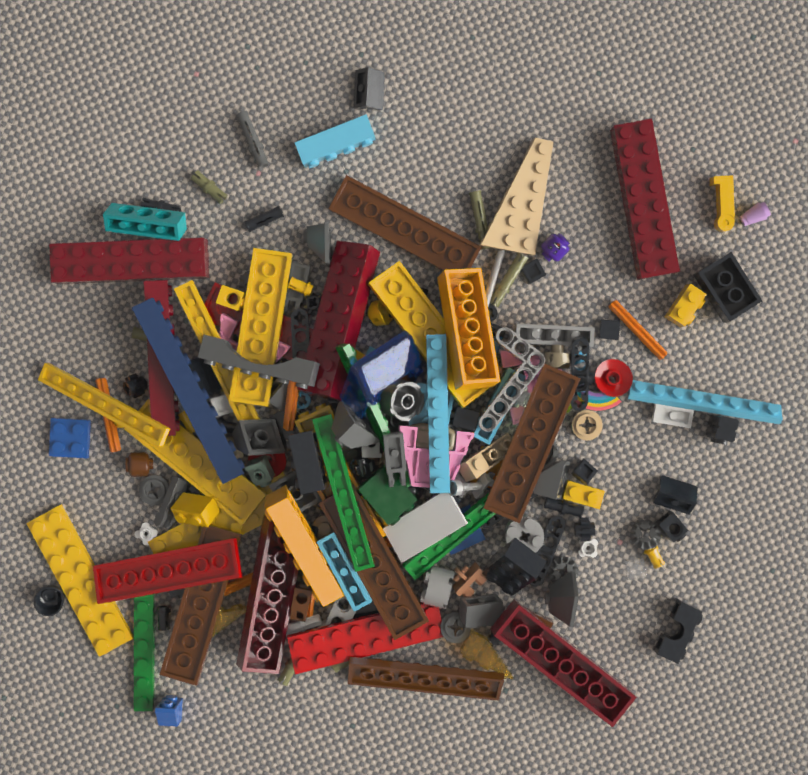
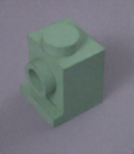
[245,454,275,487]

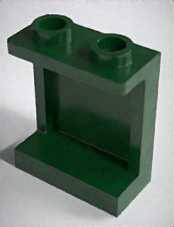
[356,465,417,526]

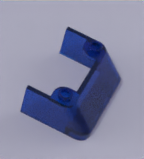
[340,331,423,419]

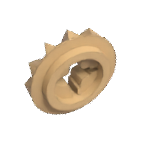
[571,410,602,440]

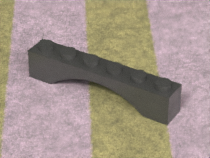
[198,335,320,389]

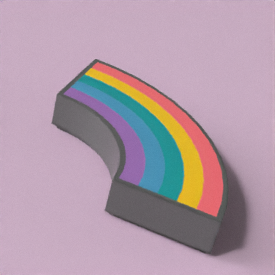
[575,390,623,411]

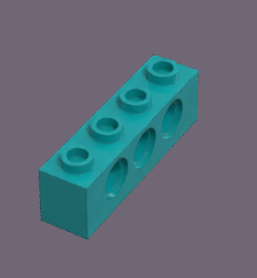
[103,203,187,241]

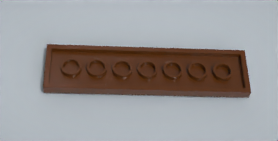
[328,175,482,271]
[483,363,581,523]
[319,484,429,640]
[159,525,242,686]
[348,657,504,701]

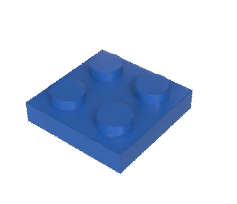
[49,418,91,458]

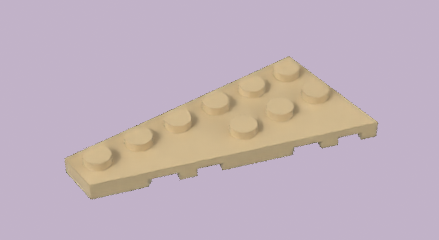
[479,138,553,256]

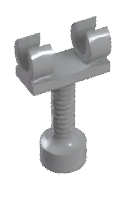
[449,472,495,499]

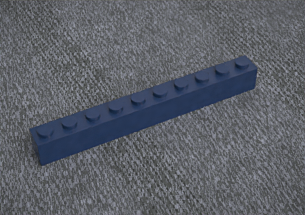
[132,298,245,484]

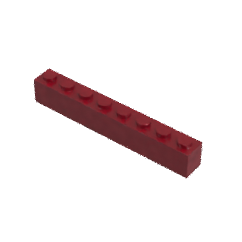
[144,280,180,436]

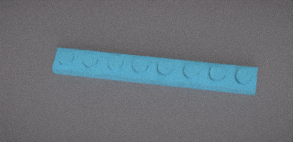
[426,334,450,493]
[628,380,783,424]

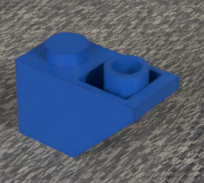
[155,695,183,727]

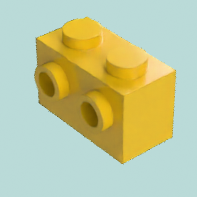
[664,283,707,327]
[294,403,335,432]
[170,492,220,528]

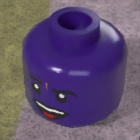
[541,233,570,262]

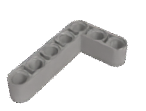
[478,327,545,432]

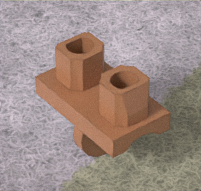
[452,562,487,597]

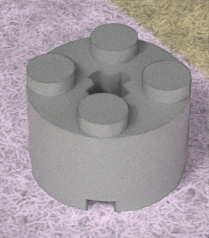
[504,515,544,553]
[420,566,455,609]

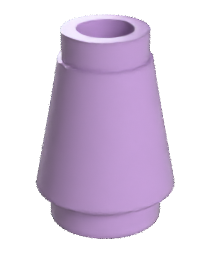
[739,202,771,226]

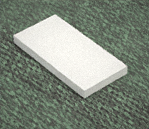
[383,493,468,563]

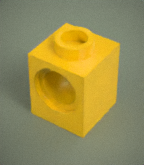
[216,285,246,312]

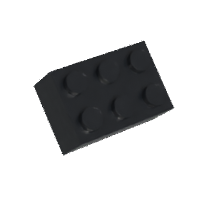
[693,252,762,323]
[286,429,328,495]
[482,538,547,596]

